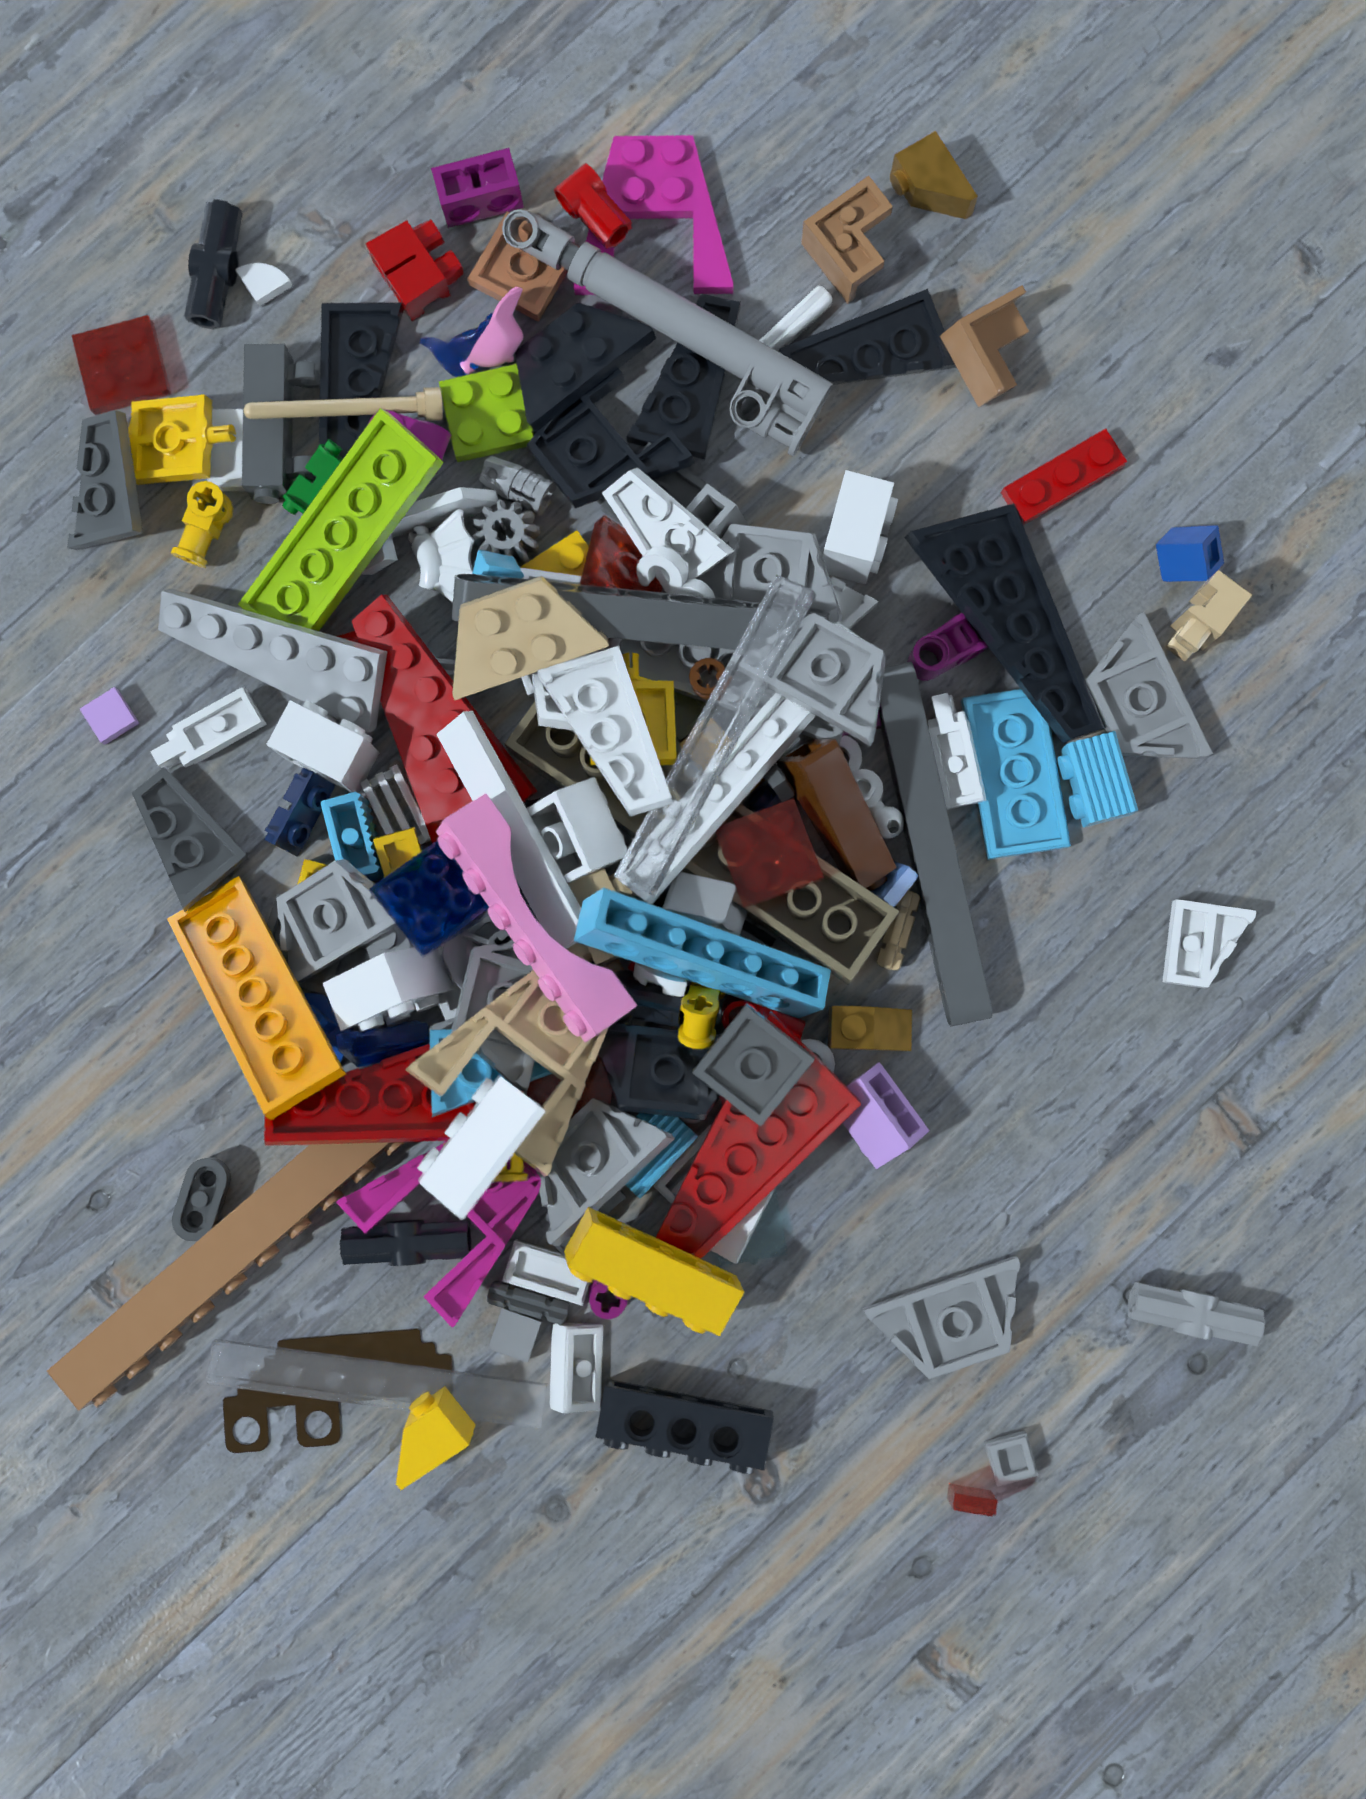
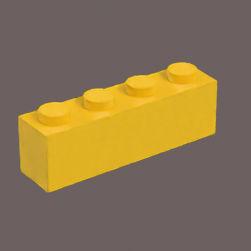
[564,1207,744,1336]

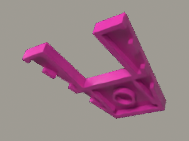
[574,135,733,295]
[336,1141,541,1328]

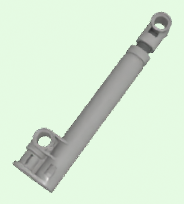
[502,210,833,457]

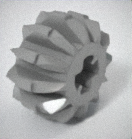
[471,499,541,564]

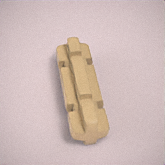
[877,890,921,971]

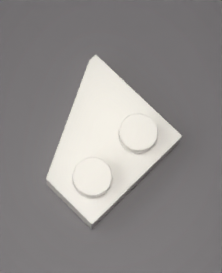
[1162,899,1256,988]

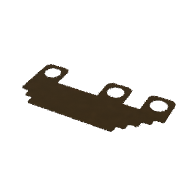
[223,1329,454,1453]

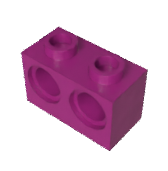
[431,148,524,228]

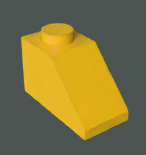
[396,1386,476,1490]

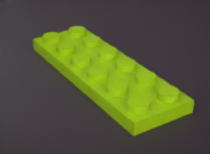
[238,408,444,631]

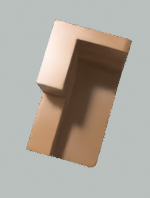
[801,176,893,303]
[940,285,1029,407]

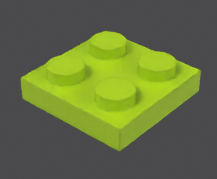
[438,364,533,462]

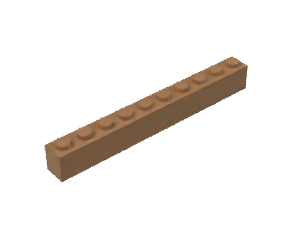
[46,1142,406,1411]

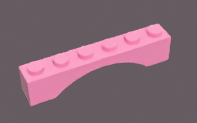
[436,793,637,1043]

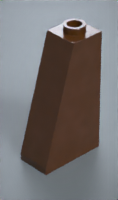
[776,739,897,891]

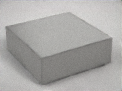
[488,1306,543,1363]
[984,1431,1039,1487]

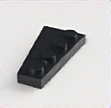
[778,289,956,385]
[626,293,740,459]
[319,303,404,458]

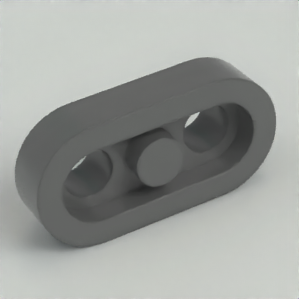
[172,1157,231,1241]

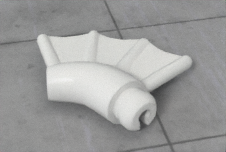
[408,509,474,602]

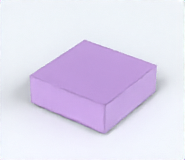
[80,687,139,745]

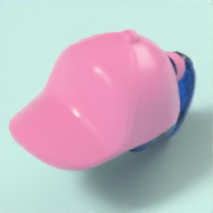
[420,287,523,377]

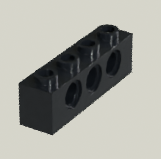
[595,1379,774,1474]

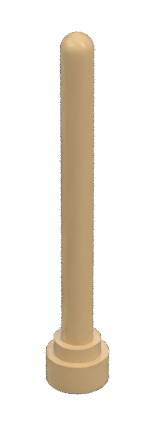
[244,387,443,421]

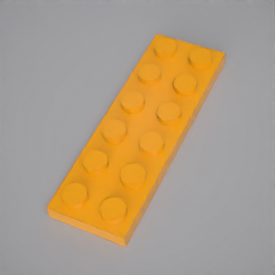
[167,876,346,1120]

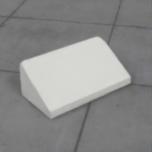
[550,1323,603,1413]

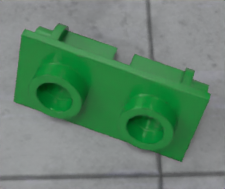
[282,439,344,515]

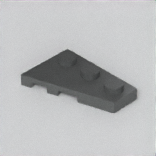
[67,410,143,550]
[132,767,248,912]

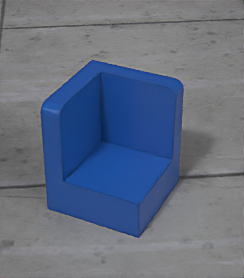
[1156,525,1224,582]

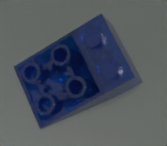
[369,840,520,957]

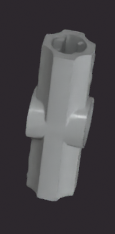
[1128,1282,1265,1346]

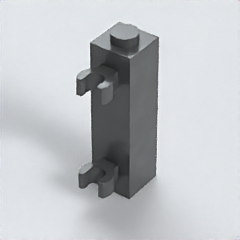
[242,344,320,504]

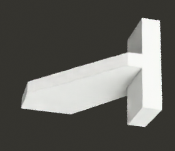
[362,487,498,575]

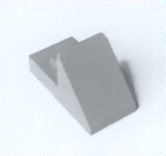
[662,872,747,936]

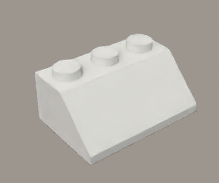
[418,1075,545,1220]

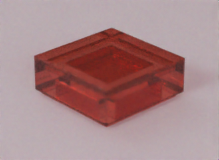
[947,1483,998,1517]

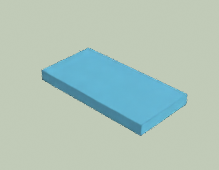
[961,689,1071,860]

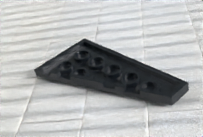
[904,503,1104,743]

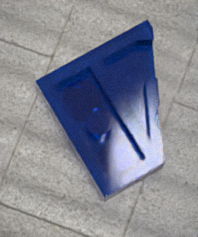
[336,1020,430,1068]

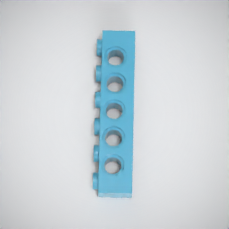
[574,888,831,1018]

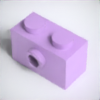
[843,1062,929,1169]

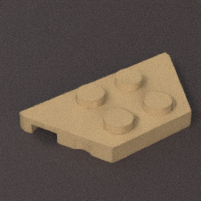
[452,576,609,700]

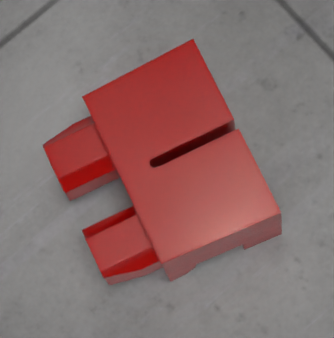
[365,219,464,322]

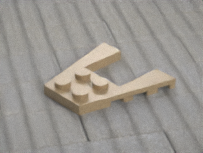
[406,970,609,1176]

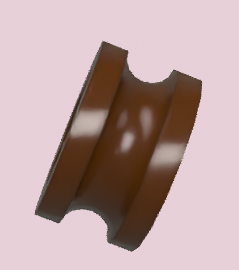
[689,658,729,700]

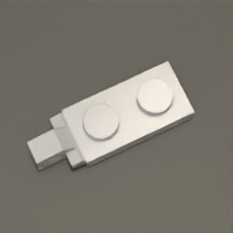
[150,687,267,770]
[928,693,987,810]

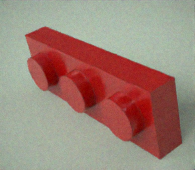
[1001,428,1127,526]

